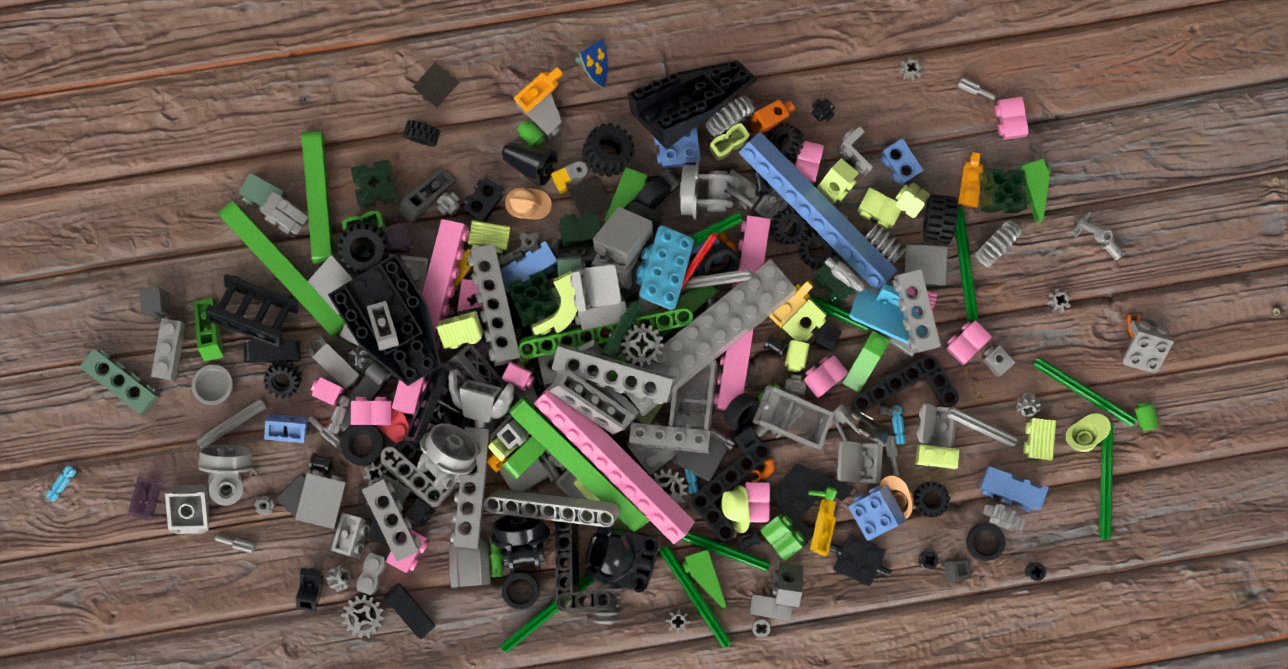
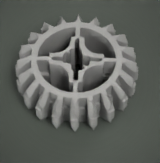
[706,96,755,138]
[975,219,1022,267]

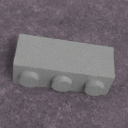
[151,318,186,381]

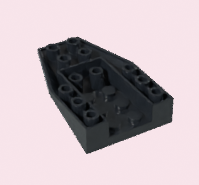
[627,60,757,150]
[328,252,442,386]

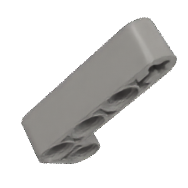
[381,447,456,507]

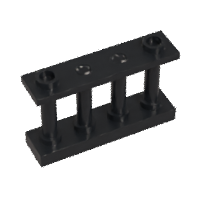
[206,274,298,347]
[404,368,468,444]

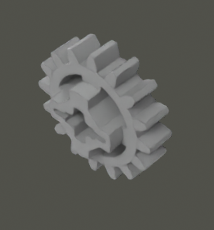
[621,323,664,367]
[653,469,688,504]
[982,504,1026,531]
[341,595,385,638]

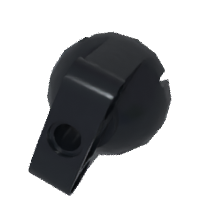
[585,525,659,593]

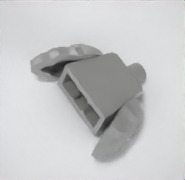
[448,369,514,429]

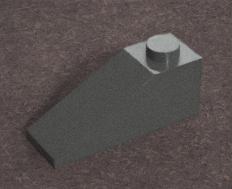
[398,168,456,223]

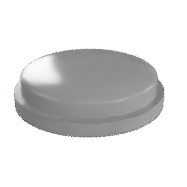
[192,365,233,406]

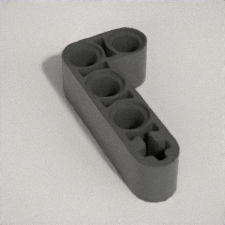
[329,360,394,432]

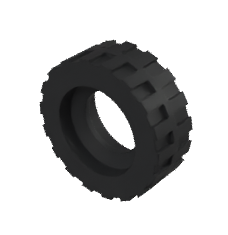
[340,425,385,466]

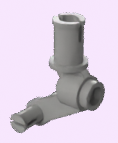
[1071,211,1124,260]

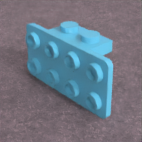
[636,226,694,310]
[849,284,924,344]

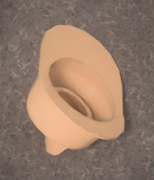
[505,188,552,220]
[879,475,913,519]

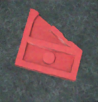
[374,402,410,443]

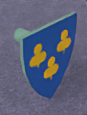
[575,39,608,88]

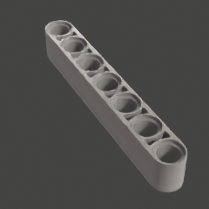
[484,489,620,527]

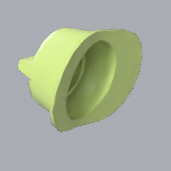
[1065,413,1111,452]
[721,485,750,533]

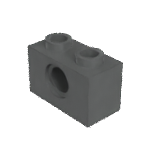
[140,287,170,320]
[772,563,803,607]

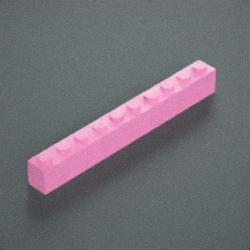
[714,216,771,410]
[392,219,469,415]
[533,385,695,544]

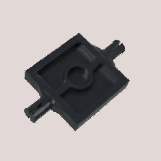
[829,533,892,586]

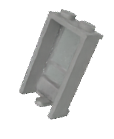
[669,360,718,431]
[752,386,835,450]

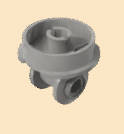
[680,161,735,220]
[417,424,478,490]
[198,445,253,506]

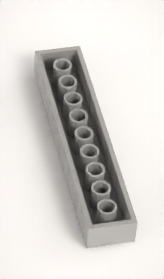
[624,259,796,416]

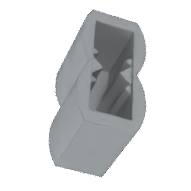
[357,553,387,595]

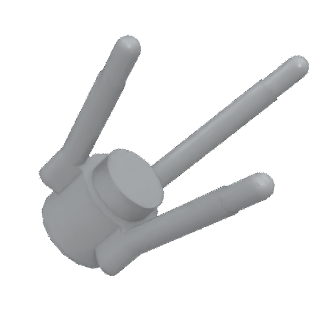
[833,404,878,441]

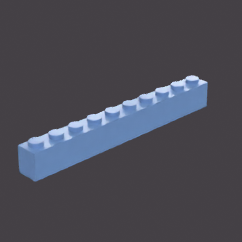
[739,132,897,291]

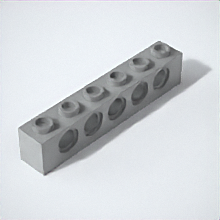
[467,244,520,366]
[552,344,676,404]
[451,427,490,549]

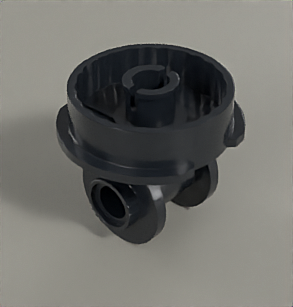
[491,515,550,573]

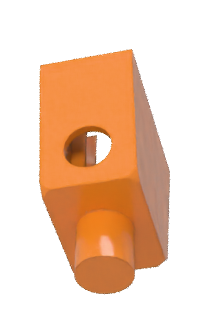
[748,100,795,136]

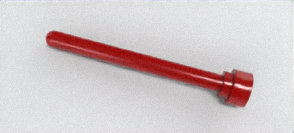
[657,233,717,309]

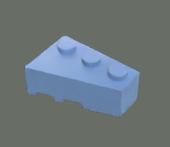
[500,241,558,296]
[978,466,1049,513]

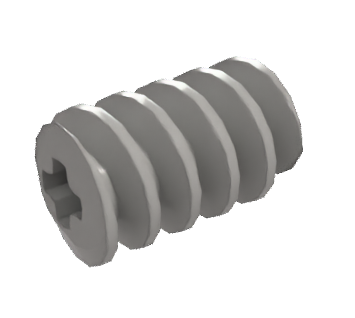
[865,224,907,263]
[593,583,622,625]

